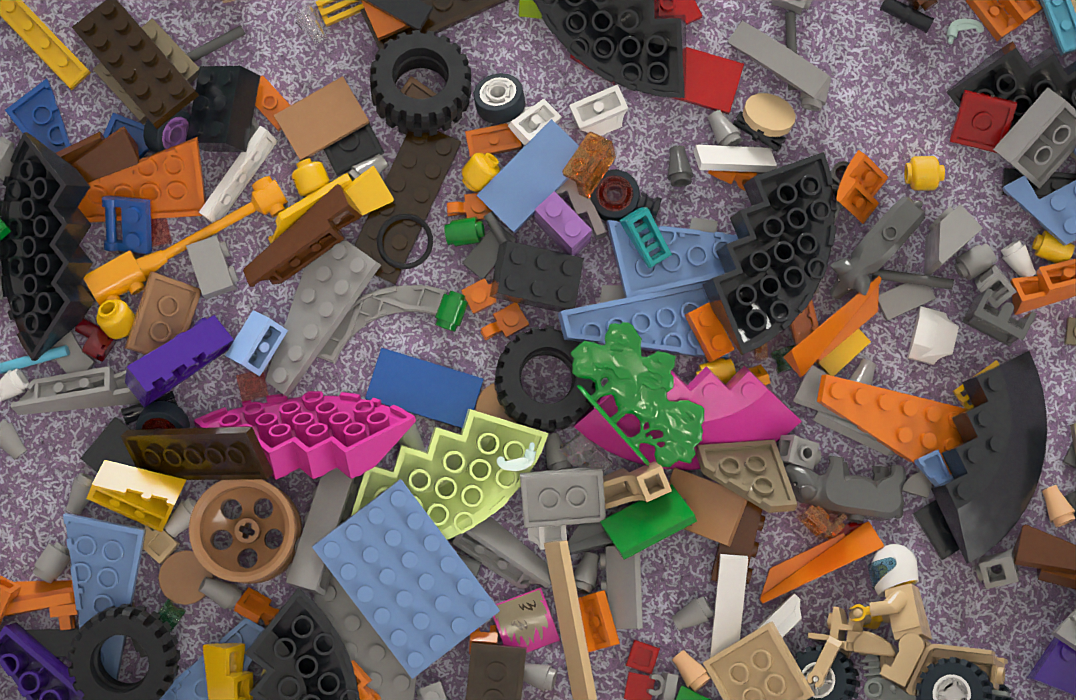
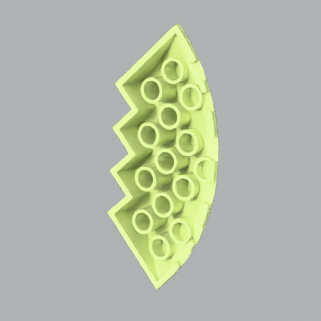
[350,409,549,540]

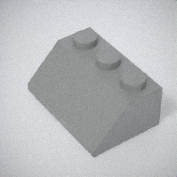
[993,88,1076,189]
[924,204,983,276]
[600,546,643,629]

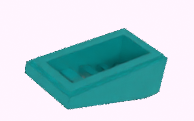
[619,208,672,268]

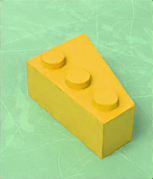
[86,460,186,533]

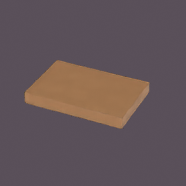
[274,76,370,161]
[125,272,201,355]
[669,468,748,547]

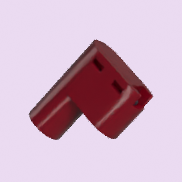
[75,318,117,362]

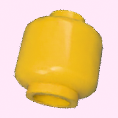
[461,153,501,192]
[904,156,945,191]
[291,158,330,196]
[96,299,135,339]

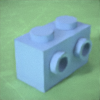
[225,310,288,376]

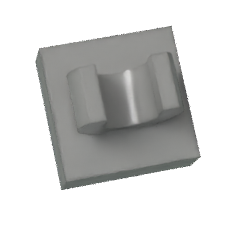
[647,672,679,700]

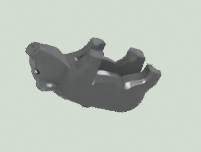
[830,197,925,299]
[785,456,906,523]

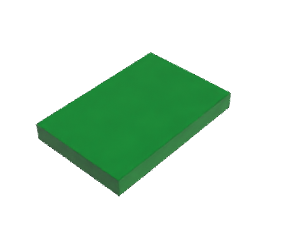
[600,484,697,560]

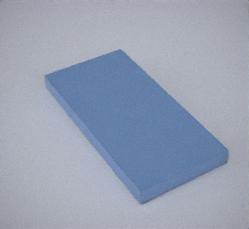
[477,119,590,233]

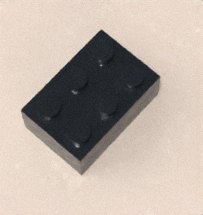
[186,65,260,152]
[490,240,584,312]

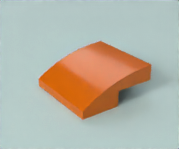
[966,0,1043,42]
[836,150,889,224]
[578,590,620,653]

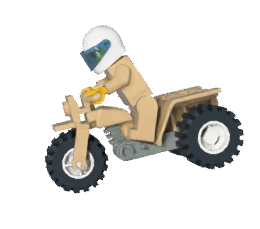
[795,544,1014,700]

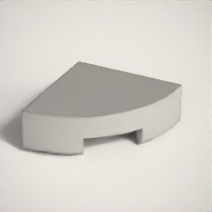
[902,471,932,498]

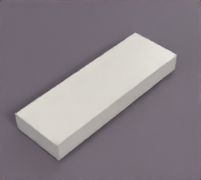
[693,145,777,172]

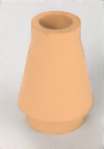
[1042,485,1076,528]
[672,650,711,692]

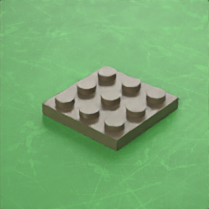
[93,18,199,124]

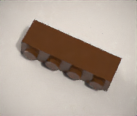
[709,501,766,585]

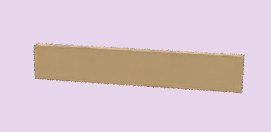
[544,540,597,700]

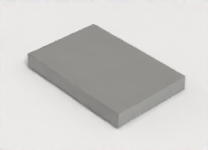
[520,467,606,528]

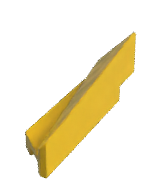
[268,166,394,243]
[203,643,253,700]

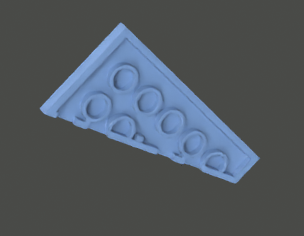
[63,513,146,680]

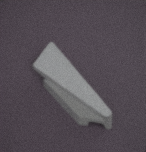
[793,365,896,456]

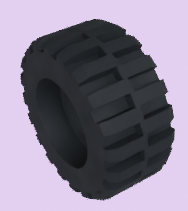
[370,30,471,137]
[494,325,595,433]
[67,604,180,700]

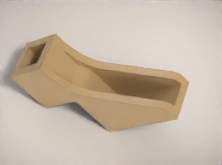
[603,461,672,509]

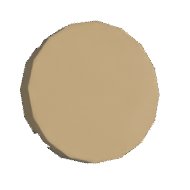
[743,93,796,137]

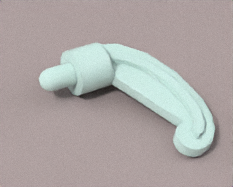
[947,18,984,44]
[497,442,536,471]

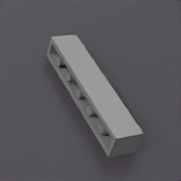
[286,468,363,596]

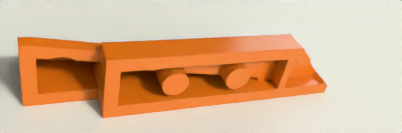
[1010,259,1076,315]
[783,276,881,378]
[759,521,885,604]
[4,580,75,617]

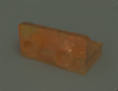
[562,132,616,199]
[796,505,847,540]

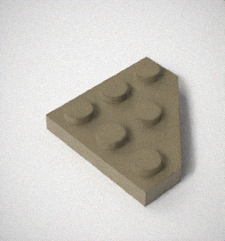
[696,440,797,513]

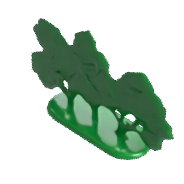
[571,322,704,467]

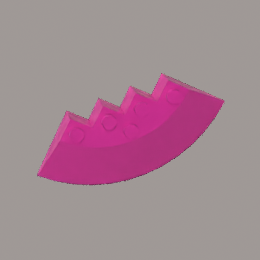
[573,365,802,470]
[194,391,416,480]

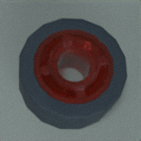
[589,169,640,222]
[135,401,190,430]

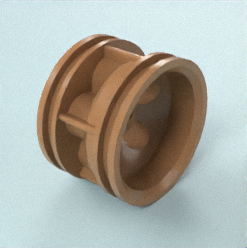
[189,479,303,584]

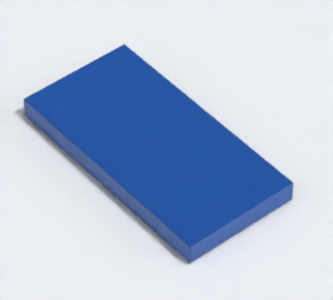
[365,348,484,429]

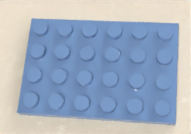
[312,479,500,679]

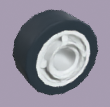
[473,73,526,124]

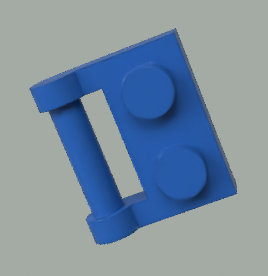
[102,196,152,254]

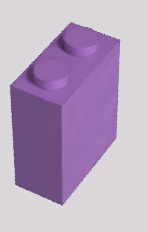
[535,191,592,256]

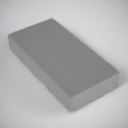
[878,283,936,321]

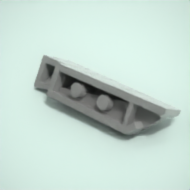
[11,366,140,415]
[452,517,551,589]

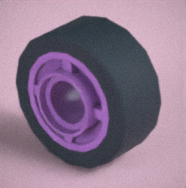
[143,110,190,153]

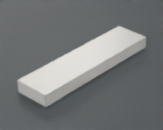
[199,126,277,223]
[710,554,748,658]

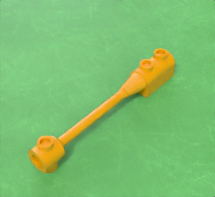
[84,176,288,306]

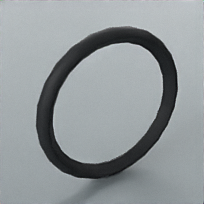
[377,214,433,269]

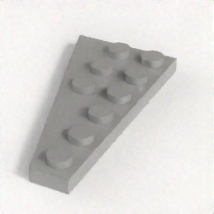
[265,239,381,397]

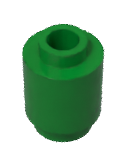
[444,217,485,247]
[435,291,468,332]

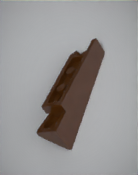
[56,126,139,183]
[243,184,362,287]
[1013,524,1076,590]

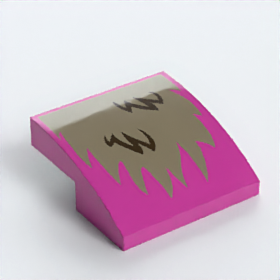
[493,588,560,653]

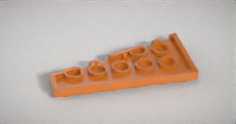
[78,137,206,222]
[817,374,968,475]

